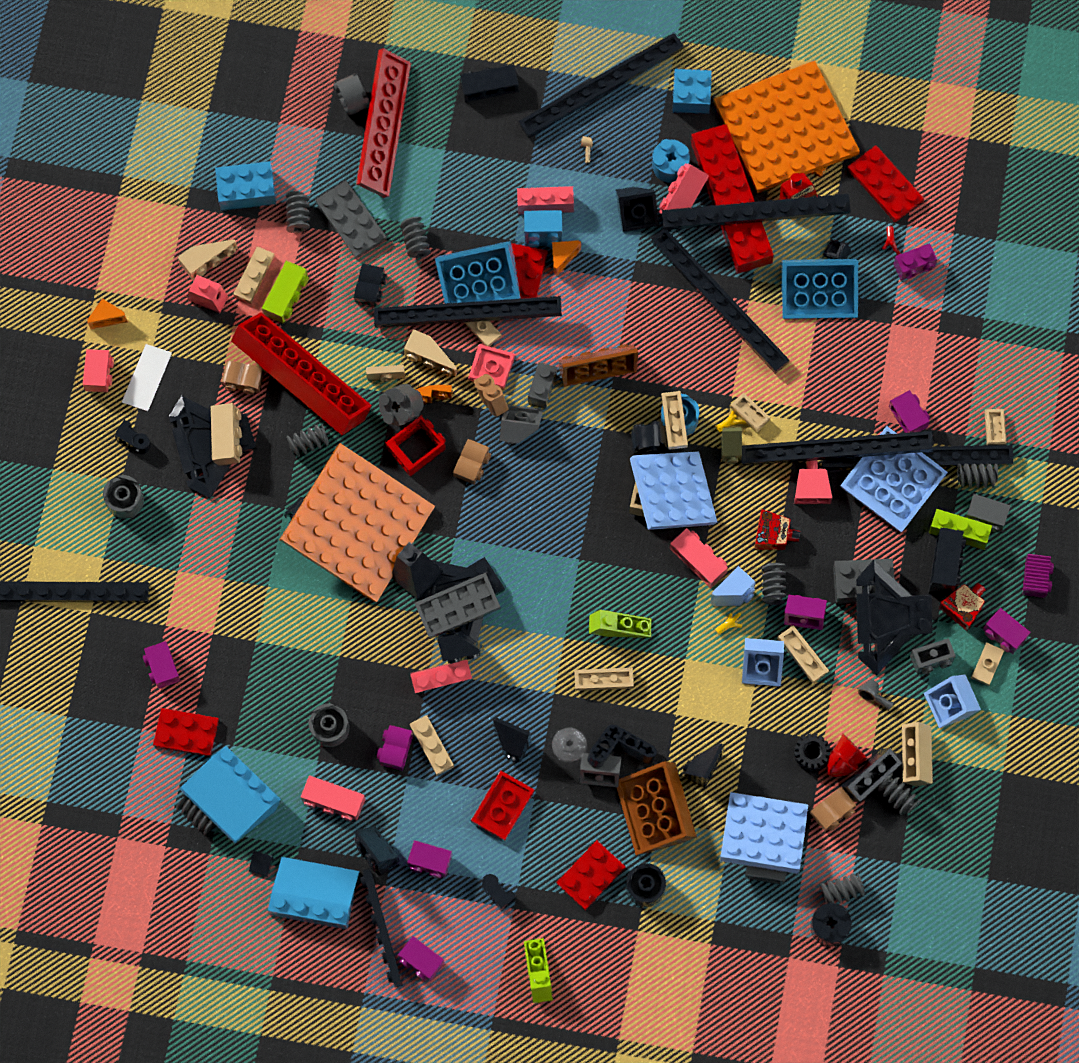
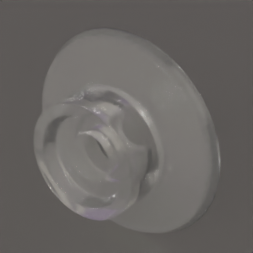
[552,728,587,762]

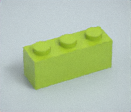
[262,261,309,324]
[929,509,992,550]

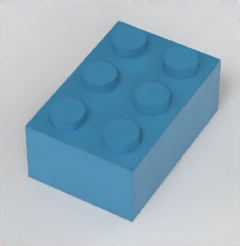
[215,161,276,210]

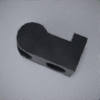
[114,419,151,454]
[482,874,517,912]

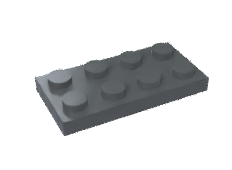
[315,181,387,259]
[415,573,501,639]

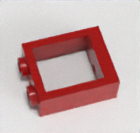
[385,416,446,476]

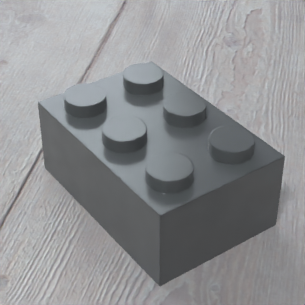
[833,559,894,605]

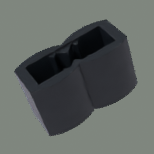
[354,263,387,307]

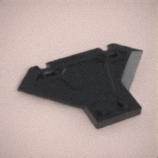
[169,396,257,499]
[420,557,505,642]
[856,560,933,675]

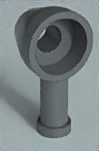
[858,680,894,711]

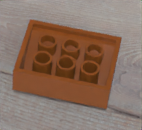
[559,344,638,387]
[616,761,697,856]

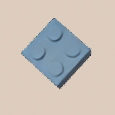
[672,69,712,114]
[524,210,562,248]

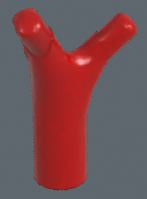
[882,226,900,255]

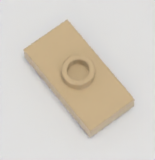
[464,321,502,347]
[366,365,405,382]
[730,392,770,432]
[984,409,1007,445]
[971,643,1004,686]

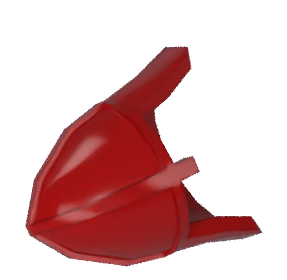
[827,733,867,777]

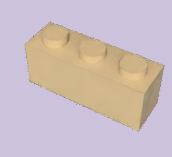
[211,403,242,466]
[902,722,933,786]

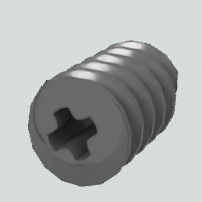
[286,191,310,233]
[400,217,431,258]
[286,424,329,457]
[957,464,998,488]
[761,563,786,605]
[877,772,921,815]
[176,795,216,835]
[820,874,865,904]

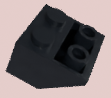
[438,631,485,664]

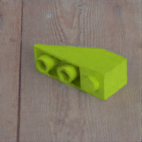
[589,610,652,638]
[524,938,553,1003]

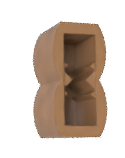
[221,361,265,395]
[474,374,508,417]
[453,439,491,485]
[810,787,856,832]

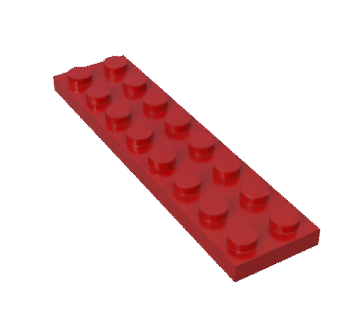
[356,48,411,198]

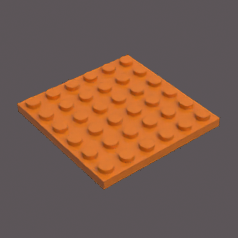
[713,60,860,193]
[279,443,435,603]

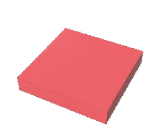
[468,344,515,390]

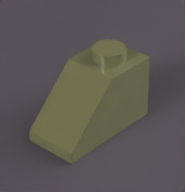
[721,427,742,464]

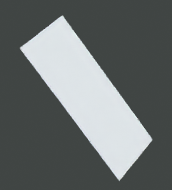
[122,344,172,411]

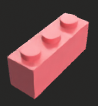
[658,163,709,214]
[517,186,574,214]
[670,528,728,589]
[410,659,472,693]
[301,776,365,821]

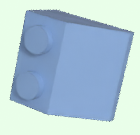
[710,566,755,606]
[742,638,784,686]
[924,675,981,728]

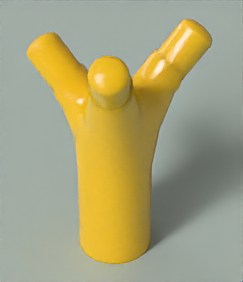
[715,411,746,432]
[715,613,742,635]

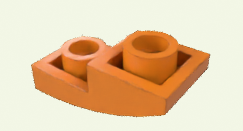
[416,385,453,404]

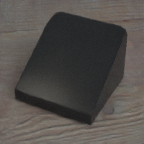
[823,239,851,259]
[249,851,274,877]

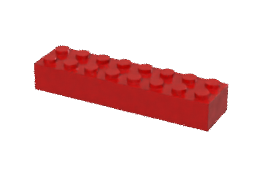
[691,124,774,274]
[231,312,372,435]

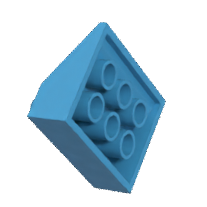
[435,241,520,303]
[781,259,858,318]
[180,746,281,843]
[268,857,359,929]

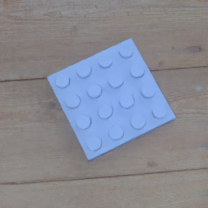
[840,426,948,533]
[630,451,717,530]
[720,792,808,874]

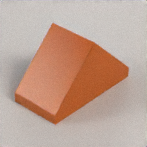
[552,240,581,276]
[87,299,127,329]

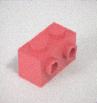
[83,349,114,392]

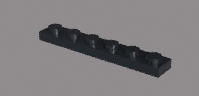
[360,869,403,988]

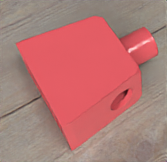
[188,275,228,313]
[794,460,832,504]

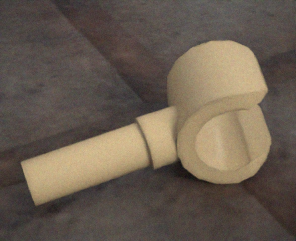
[581,136,592,163]

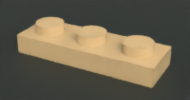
[233,247,274,304]
[661,391,688,449]
[777,625,829,683]
[574,668,634,691]
[409,715,454,776]

